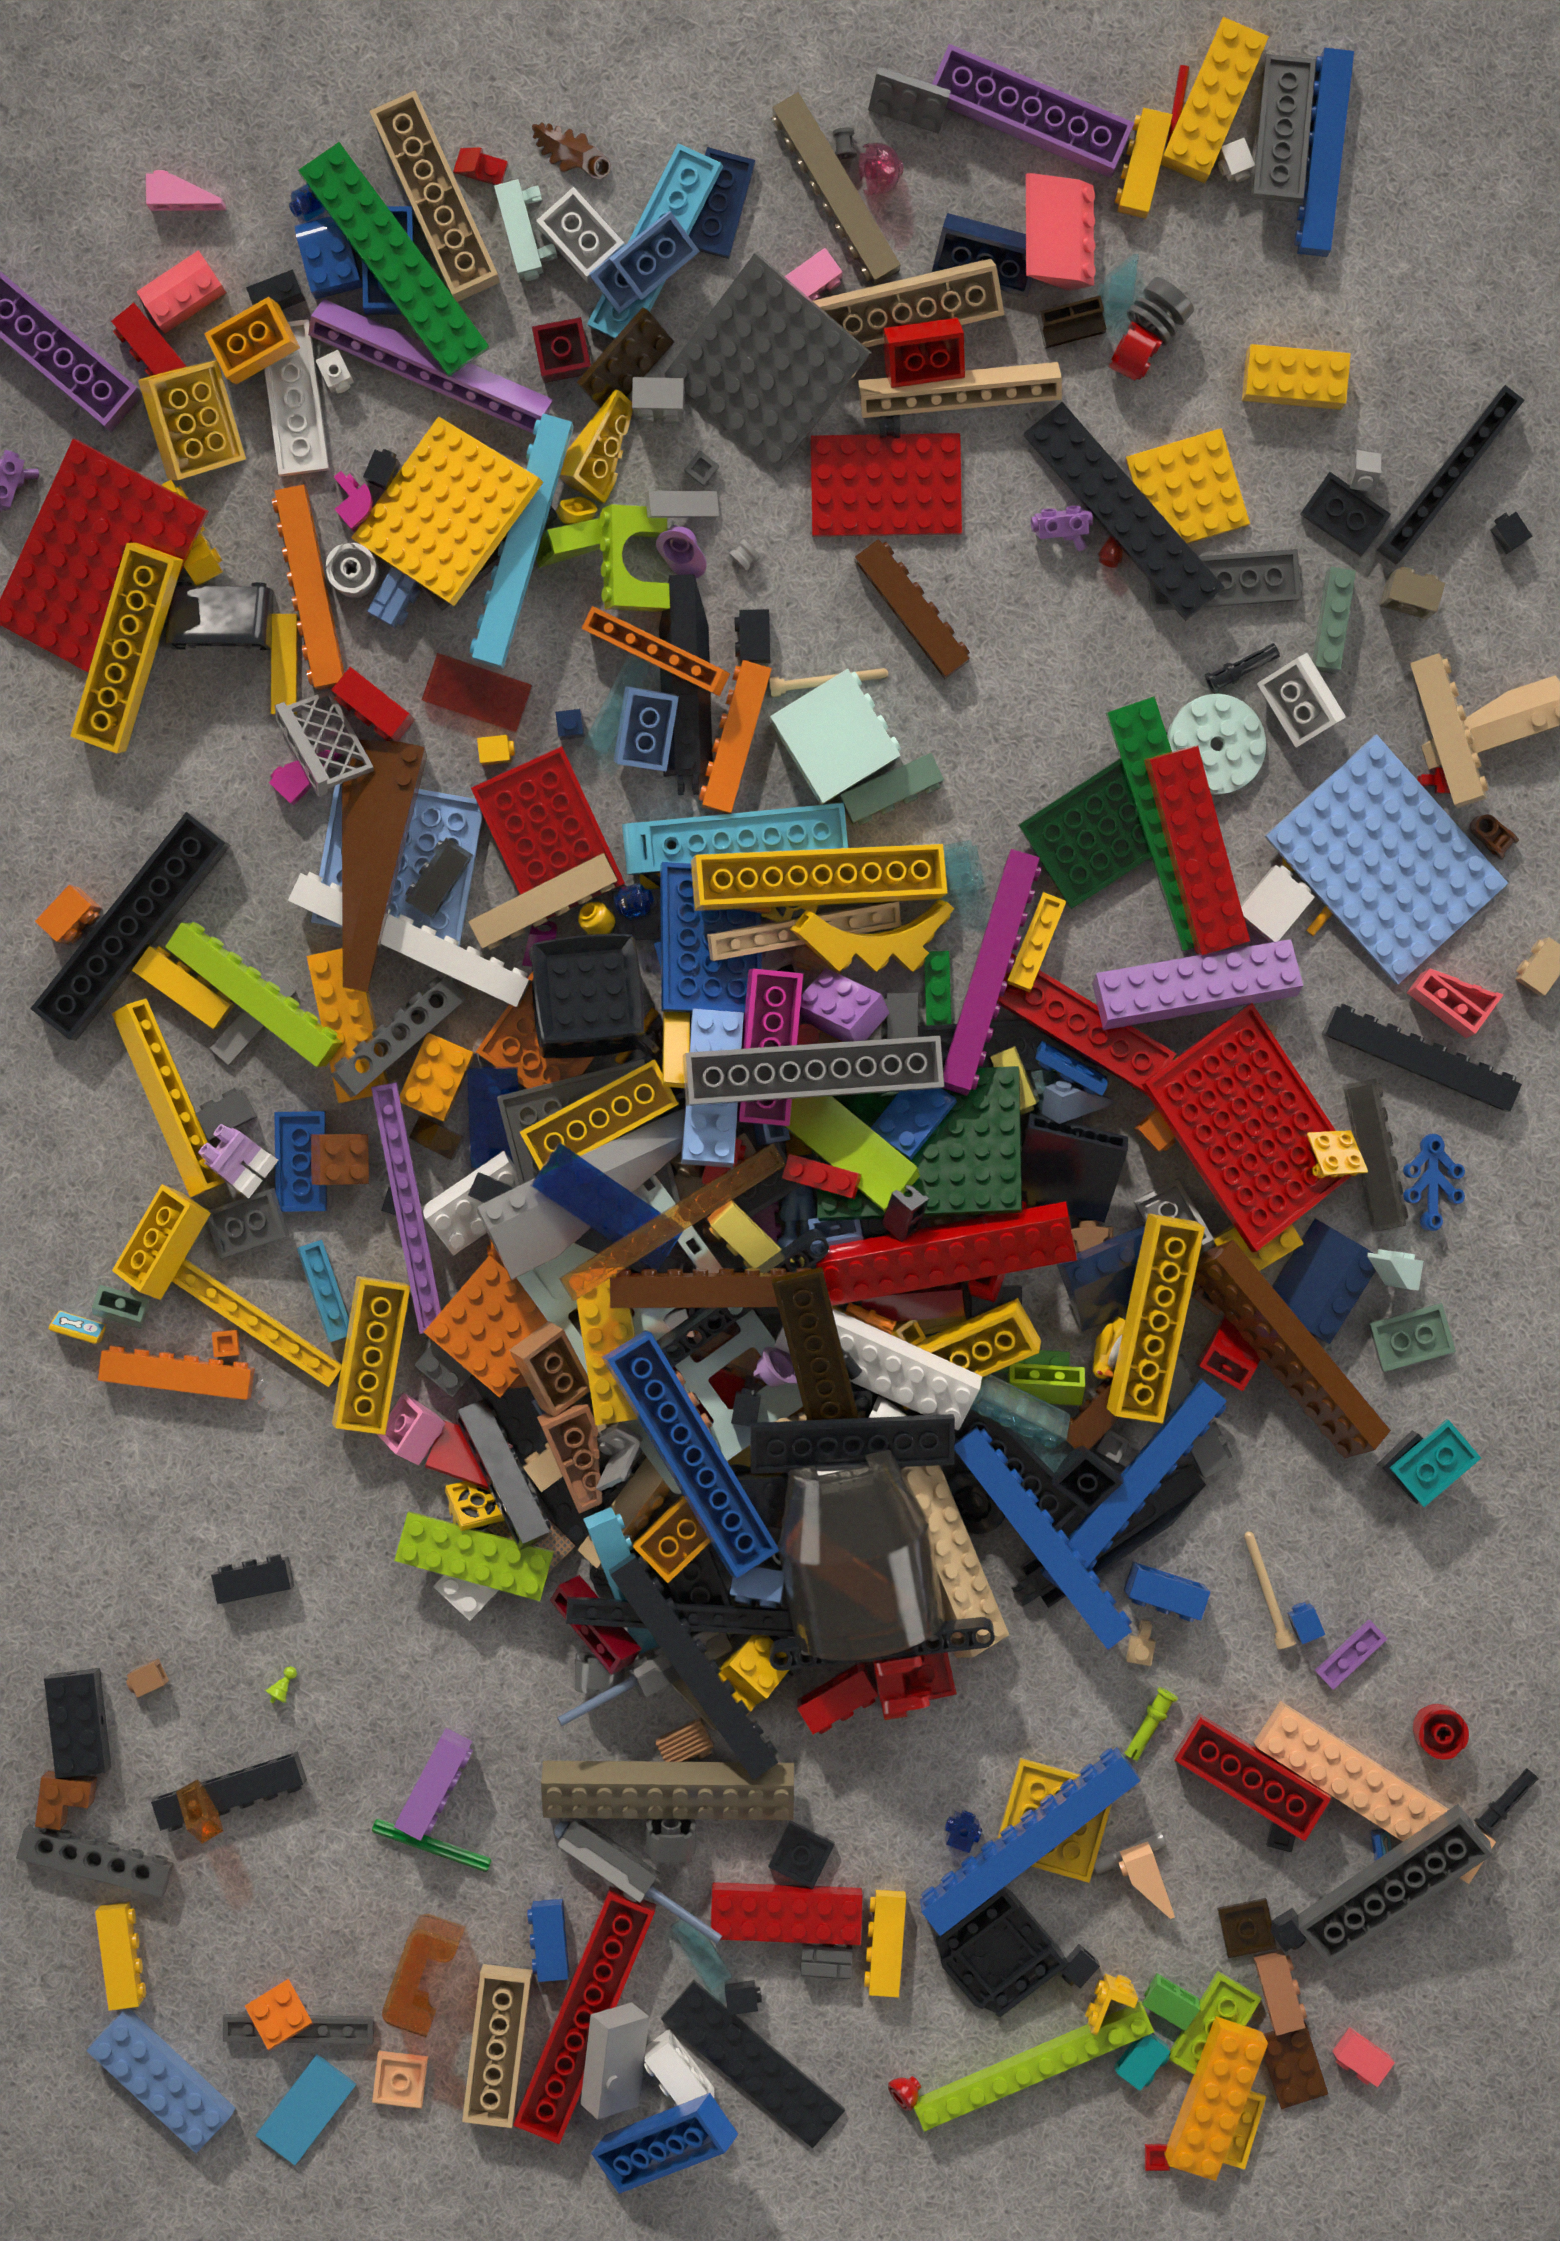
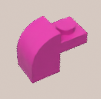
[334,471,374,532]

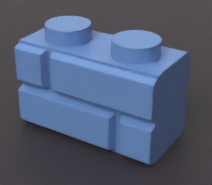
[367,567,421,629]

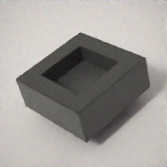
[684,450,719,487]

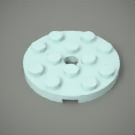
[1167,694,1266,795]

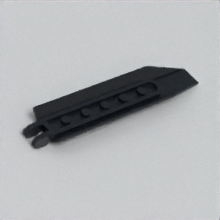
[659,574,713,795]
[1011,1464,1206,1608]

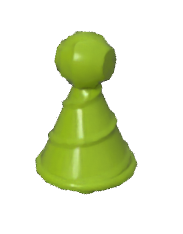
[265,1666,297,1704]

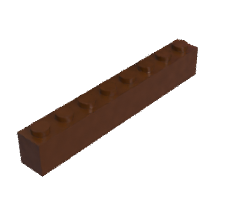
[610,1268,811,1308]

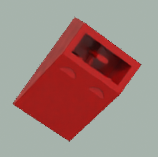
[1195,1314,1260,1391]

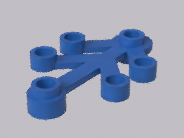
[1403,1134,1465,1231]

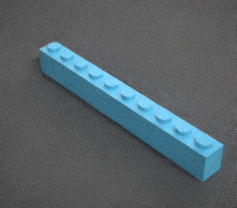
[470,413,574,669]

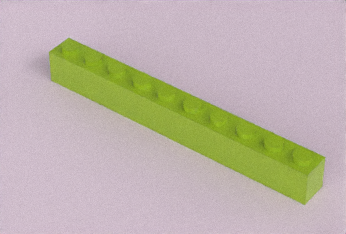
[914,2001,1154,2132]

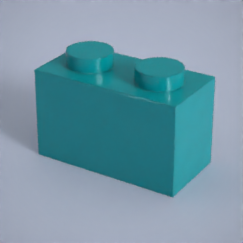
[1114,2033,1171,2091]

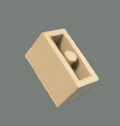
[1515,937,1560,996]

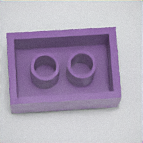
[800,968,889,1042]

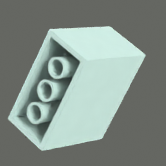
[769,669,901,805]

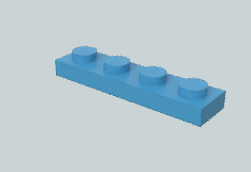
[297,1240,349,1343]

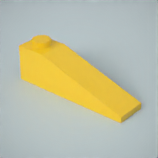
[559,389,633,503]

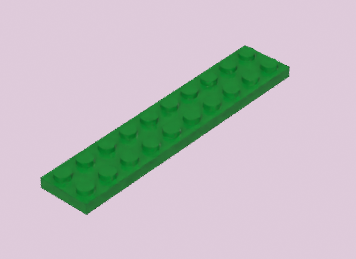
[298,142,489,377]
[1106,696,1194,951]

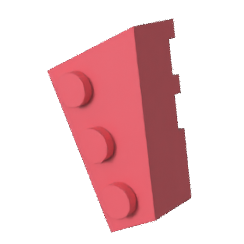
[1407,969,1503,1038]

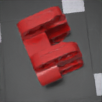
[873,1646,933,1721]

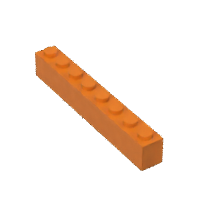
[272,484,345,690]

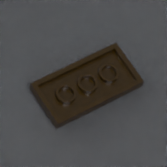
[576,307,674,409]

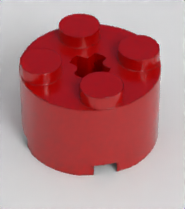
[1108,321,1162,381]
[1413,1704,1469,1760]

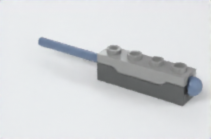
[557,1631,734,1726]
[555,1818,722,1944]

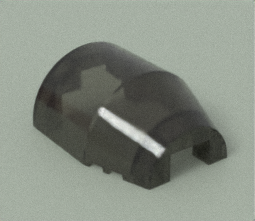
[778,1450,945,1660]

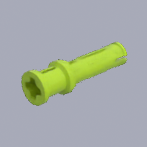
[1124,1687,1178,1761]

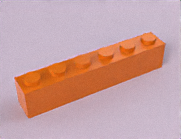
[581,606,730,697]
[698,660,772,814]
[98,1345,255,1400]

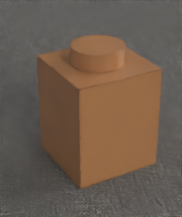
[126,1658,169,1698]

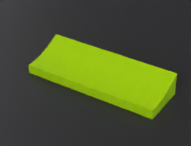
[784,1096,920,1212]

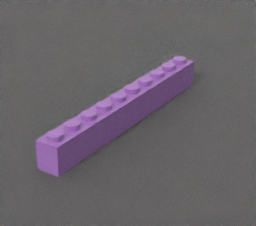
[308,299,553,433]

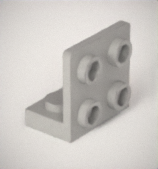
[596,1422,643,1491]

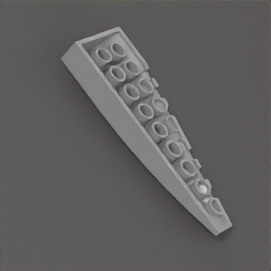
[477,1108,685,1280]

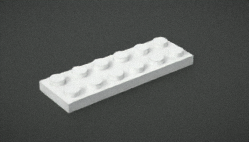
[265,319,329,477]

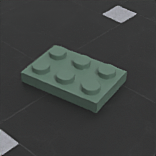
[1368,1303,1456,1372]

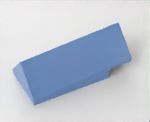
[589,211,700,314]

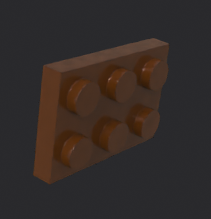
[1264,2021,1328,2109]

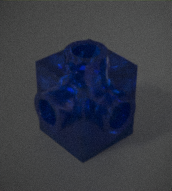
[944,1810,982,1853]

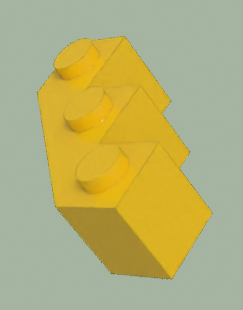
[162,480,223,586]

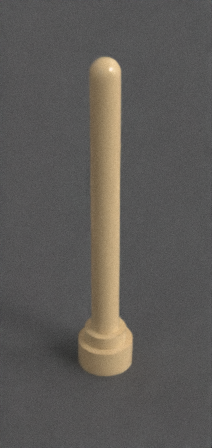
[769,668,888,698]
[1244,1532,1296,1649]

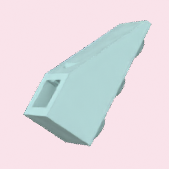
[1367,1249,1423,1290]

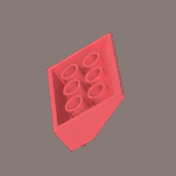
[1026,173,1096,291]

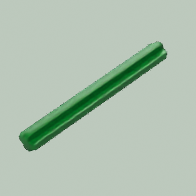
[372,1819,491,1872]

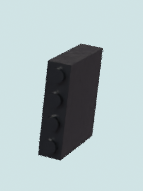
[1021,1114,1128,1223]

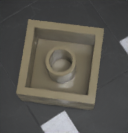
[1379,567,1445,620]

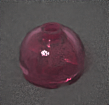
[858,143,904,195]

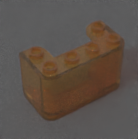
[382,1914,466,2038]

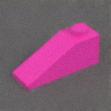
[269,746,343,805]

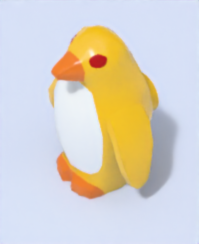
[1093,1316,1125,1379]

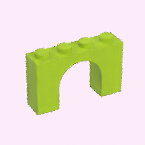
[599,504,670,612]

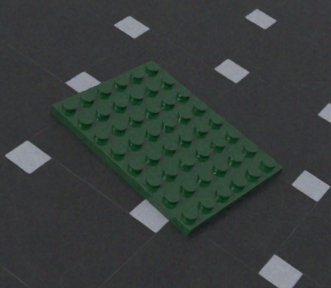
[817,1066,1022,1221]

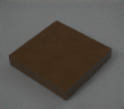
[1217,1898,1277,1958]

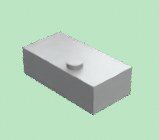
[580,2002,649,2119]

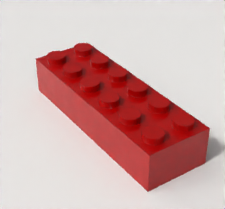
[1173,1713,1331,1841]
[711,1882,863,1945]

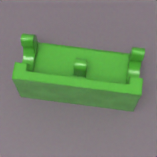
[1142,1973,1200,2031]

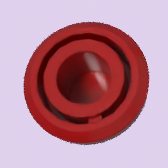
[888,2076,921,2111]

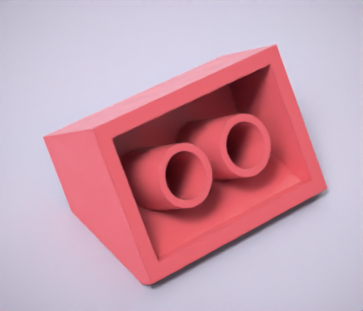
[137,250,227,334]

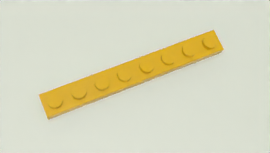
[172,1259,342,1387]

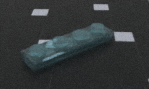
[583,654,651,755]

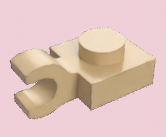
[1126,1620,1156,1666]

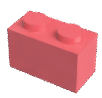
[1333,2027,1395,2087]

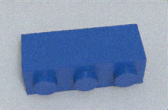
[527,1899,570,1982]

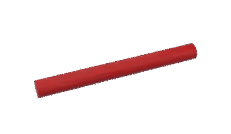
[1166,65,1189,148]

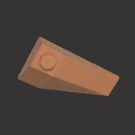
[537,1404,602,1513]

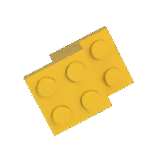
[719,1635,789,1715]

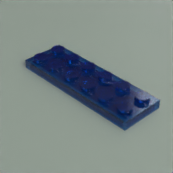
[530,1143,685,1271]

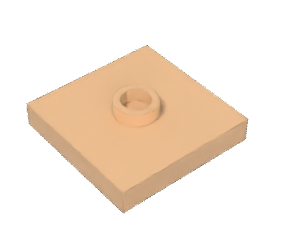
[372,2051,428,2109]

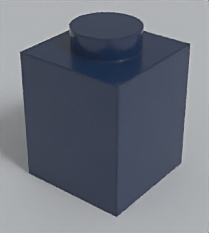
[555,709,585,740]

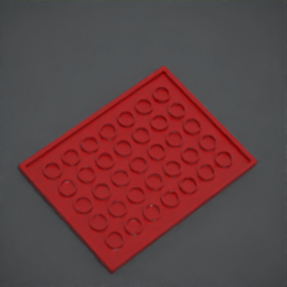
[0,439,209,673]
[1141,1003,1351,1253]

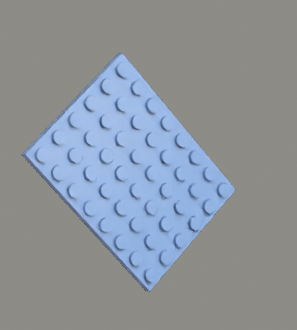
[1264,735,1508,984]

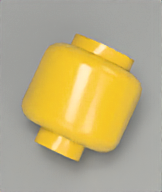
[578,901,615,935]

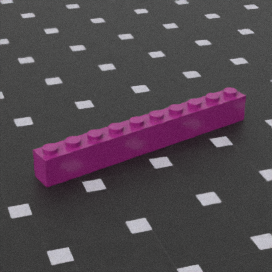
[942,849,1042,1096]

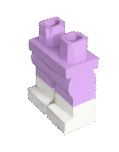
[199,1124,278,1198]

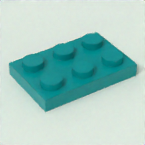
[1390,1419,1481,1507]

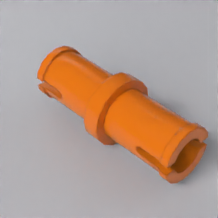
[845,1302,897,1335]

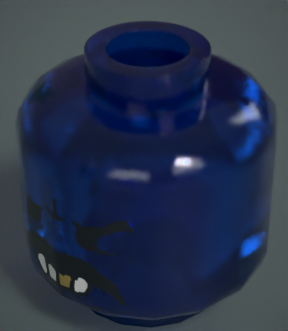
[289,184,325,221]
[614,883,654,919]

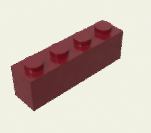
[862,1281,965,1321]
[550,1575,642,1675]

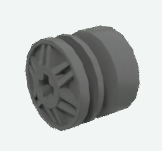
[1126,277,1194,346]

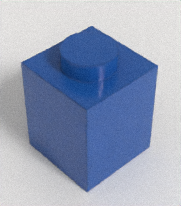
[1287,1602,1326,1644]

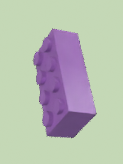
[394,1728,473,1841]

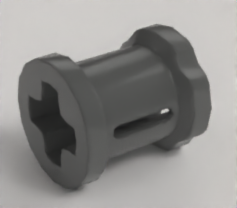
[833,127,857,160]

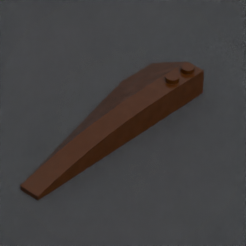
[342,739,427,993]

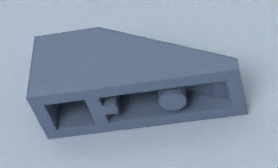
[1042,1081,1114,1124]

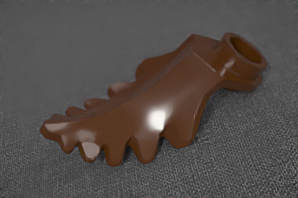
[532,122,611,179]

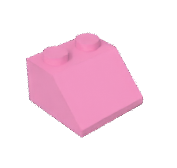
[377,1392,446,1465]

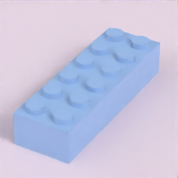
[681,1009,744,1168]

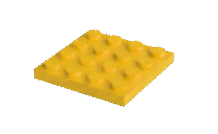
[1125,428,1250,544]
[997,1758,1112,1883]

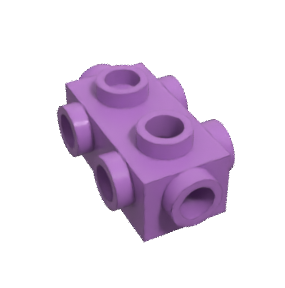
[0,450,39,513]
[1031,506,1093,551]

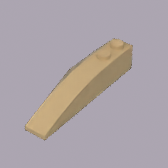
[1421,675,1560,770]

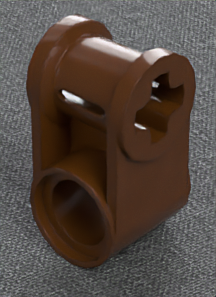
[1470,814,1519,860]

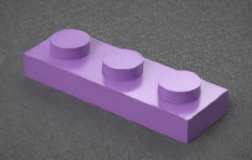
[1315,1619,1388,1690]

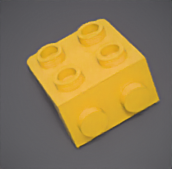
[1085,1974,1138,2035]

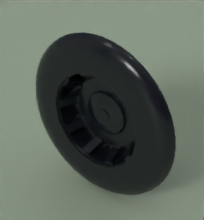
[946,1470,1005,1534]

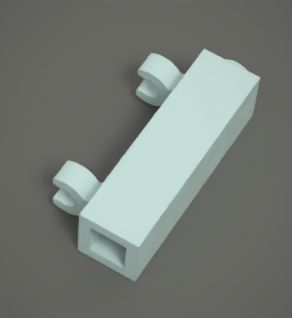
[494,179,558,281]

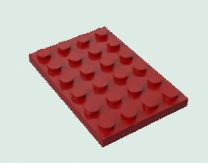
[811,433,962,537]
[471,746,625,919]

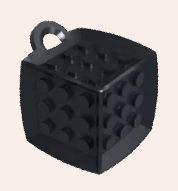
[529,934,662,1059]

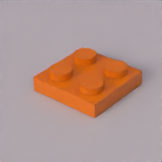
[245,1979,313,2051]

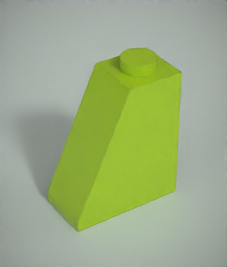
[536,518,602,568]

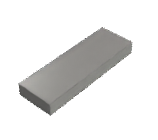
[645,491,719,518]

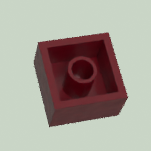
[532,317,591,383]

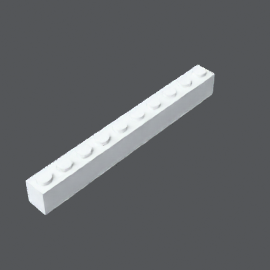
[288,872,531,1008]

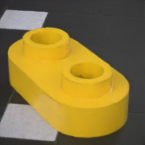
[556,497,597,525]

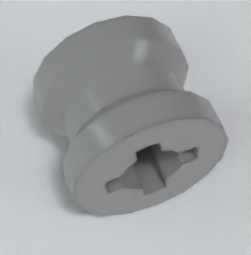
[729,539,760,571]

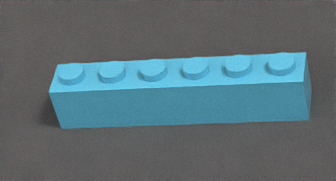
[583,1507,659,1655]

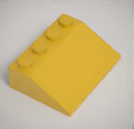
[138,360,246,480]

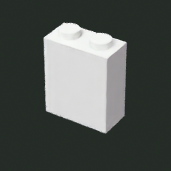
[1241,865,1314,943]

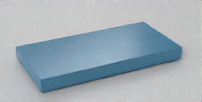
[255,2054,356,2165]

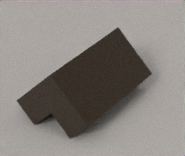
[1037,295,1107,349]

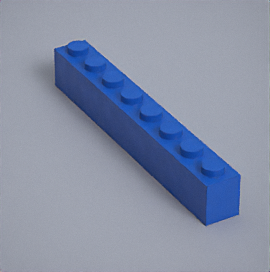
[1294,47,1354,257]

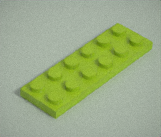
[394,1511,554,1601]

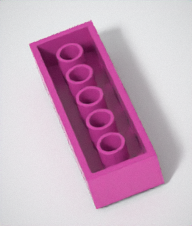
[737,969,803,1126]

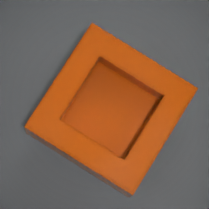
[211,1329,240,1357]

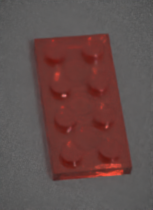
[421,653,533,733]

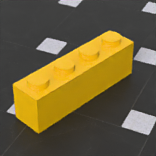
[1114,107,1173,219]
[132,946,235,1030]
[864,1889,906,1998]
[95,1901,146,2011]

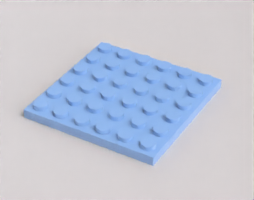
[311,775,483,947]

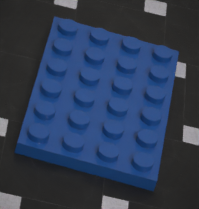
[660,862,762,1015]

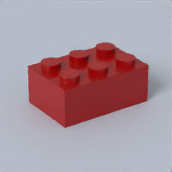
[883,318,965,388]
[332,667,415,741]
[797,1662,878,1735]

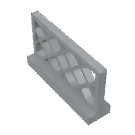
[275,690,374,797]

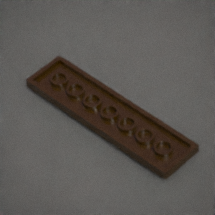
[772,1267,859,1420]

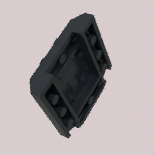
[936,1886,1068,2017]

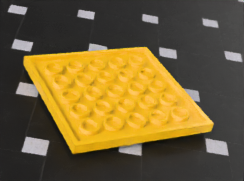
[351,416,543,606]

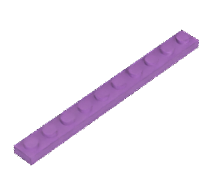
[371,1082,442,1334]

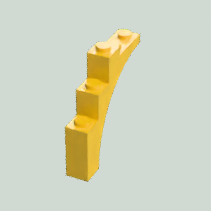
[790,899,954,972]

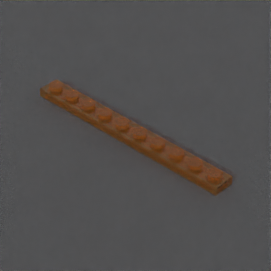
[559,1143,786,1301]

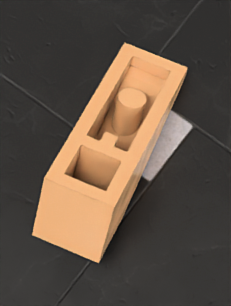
[1118,1841,1175,1919]

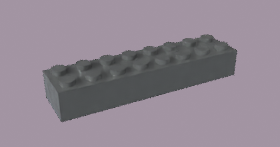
[1298,1804,1492,1966]

